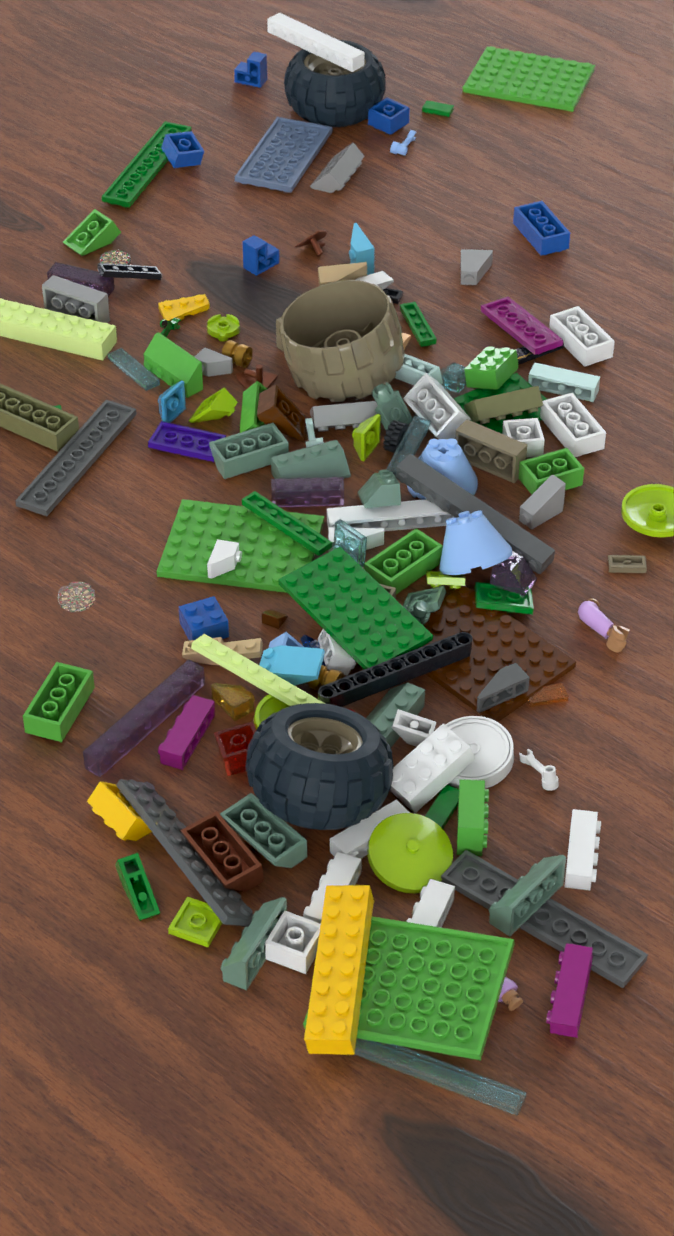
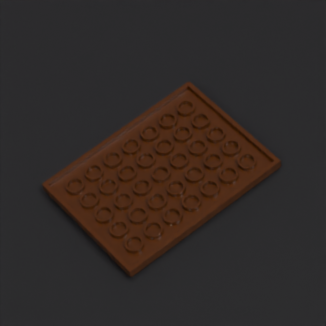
[418,584,576,722]

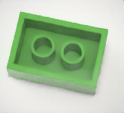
[464,346,519,390]
[519,448,584,495]
[457,779,489,856]

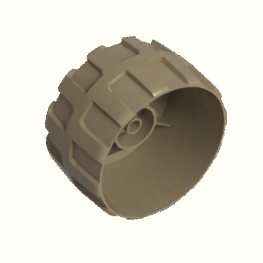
[279,280,405,402]

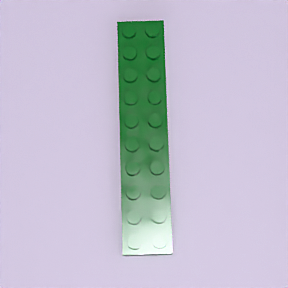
[102,121,192,208]

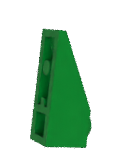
[115,853,160,921]

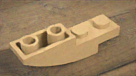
[182,637,263,665]

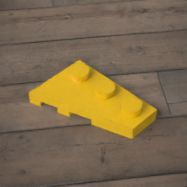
[158,294,210,321]

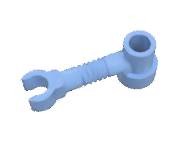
[390,130,416,156]

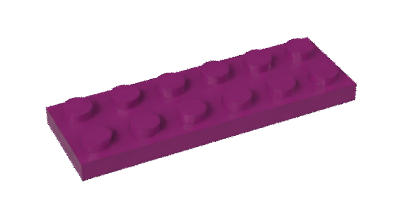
[481,297,563,355]

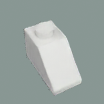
[207,539,242,578]
[392,709,436,747]

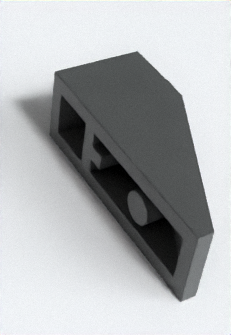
[477,663,529,713]

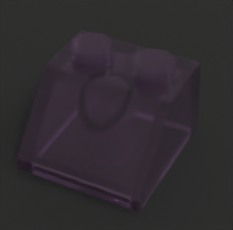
[490,551,537,596]

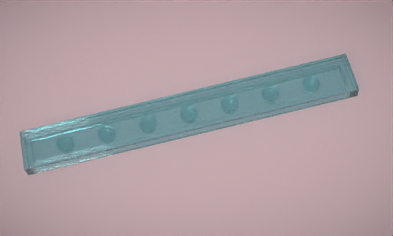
[355,1038,527,1115]

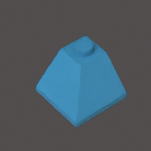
[158,381,186,423]

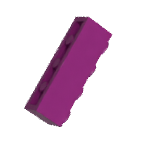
[158,695,215,770]
[546,943,593,1038]

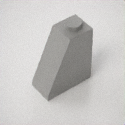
[460,249,493,285]
[519,475,566,530]

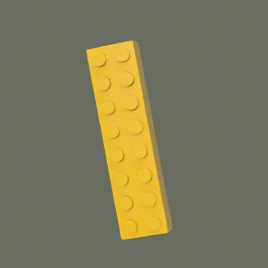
[304,885,374,1055]

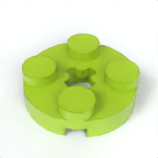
[207,314,240,341]

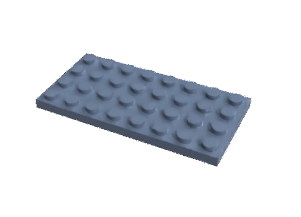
[235,117,332,193]

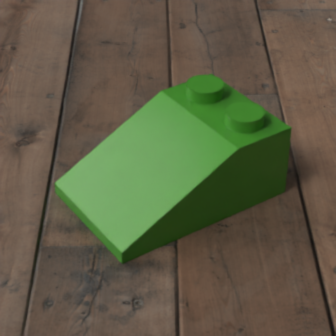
[63,209,121,256]

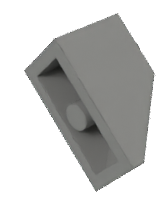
[194,347,233,377]

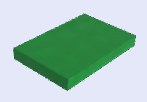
[474,582,534,615]

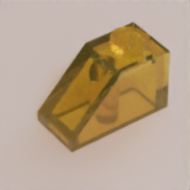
[211,683,255,721]

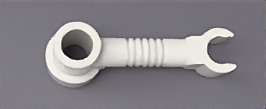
[519,749,559,791]

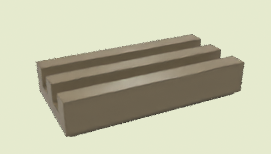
[608,555,647,573]

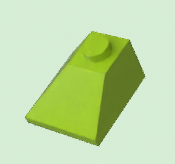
[189,388,238,423]
[352,414,381,462]

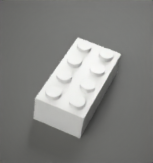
[549,306,614,367]
[403,373,471,439]
[540,393,606,457]
[389,724,475,814]

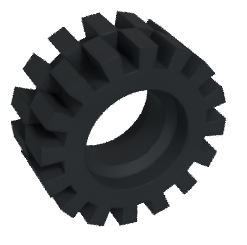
[383,420,409,454]

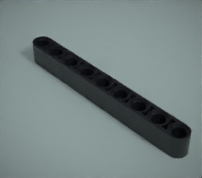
[318,632,473,707]

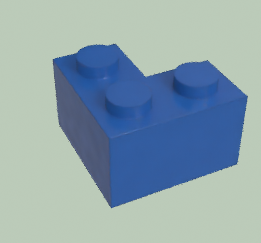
[234,52,267,88]
[242,235,280,276]

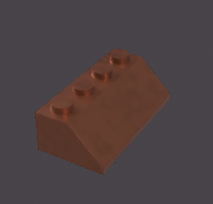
[181,811,264,891]

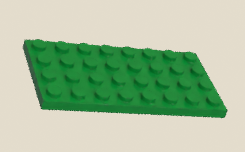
[278,547,433,670]

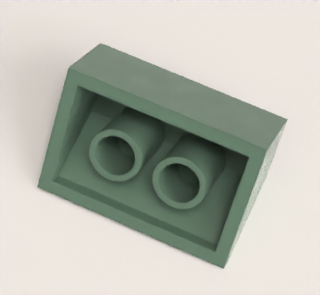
[357,470,401,508]

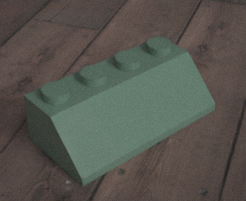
[209,423,289,479]
[271,440,351,495]
[366,682,425,747]
[220,793,307,868]
[489,855,566,937]
[221,897,287,990]

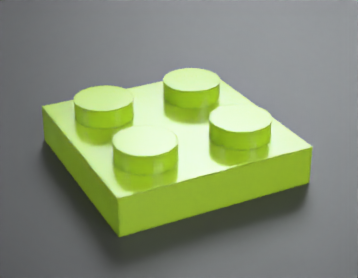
[426,571,466,588]
[168,896,222,947]

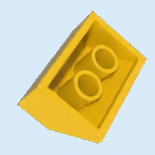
[87,781,152,841]

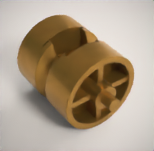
[222,340,253,368]
[308,665,344,691]

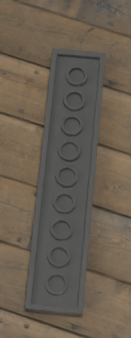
[15,400,137,516]
[116,779,254,926]
[441,850,648,988]

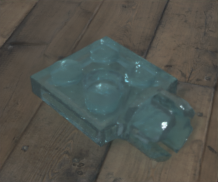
[333,519,367,567]

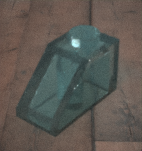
[440,362,466,393]

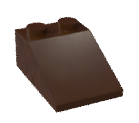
[257,384,307,442]

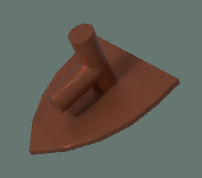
[295,230,327,256]
[235,364,278,389]

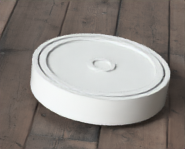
[446,716,514,789]

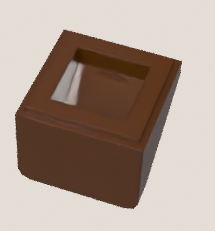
[262,609,288,629]

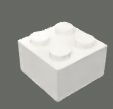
[502,418,545,458]
[265,911,321,974]

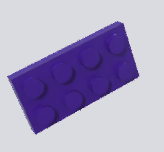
[148,421,226,462]

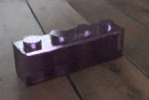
[47,262,115,297]
[271,477,344,507]

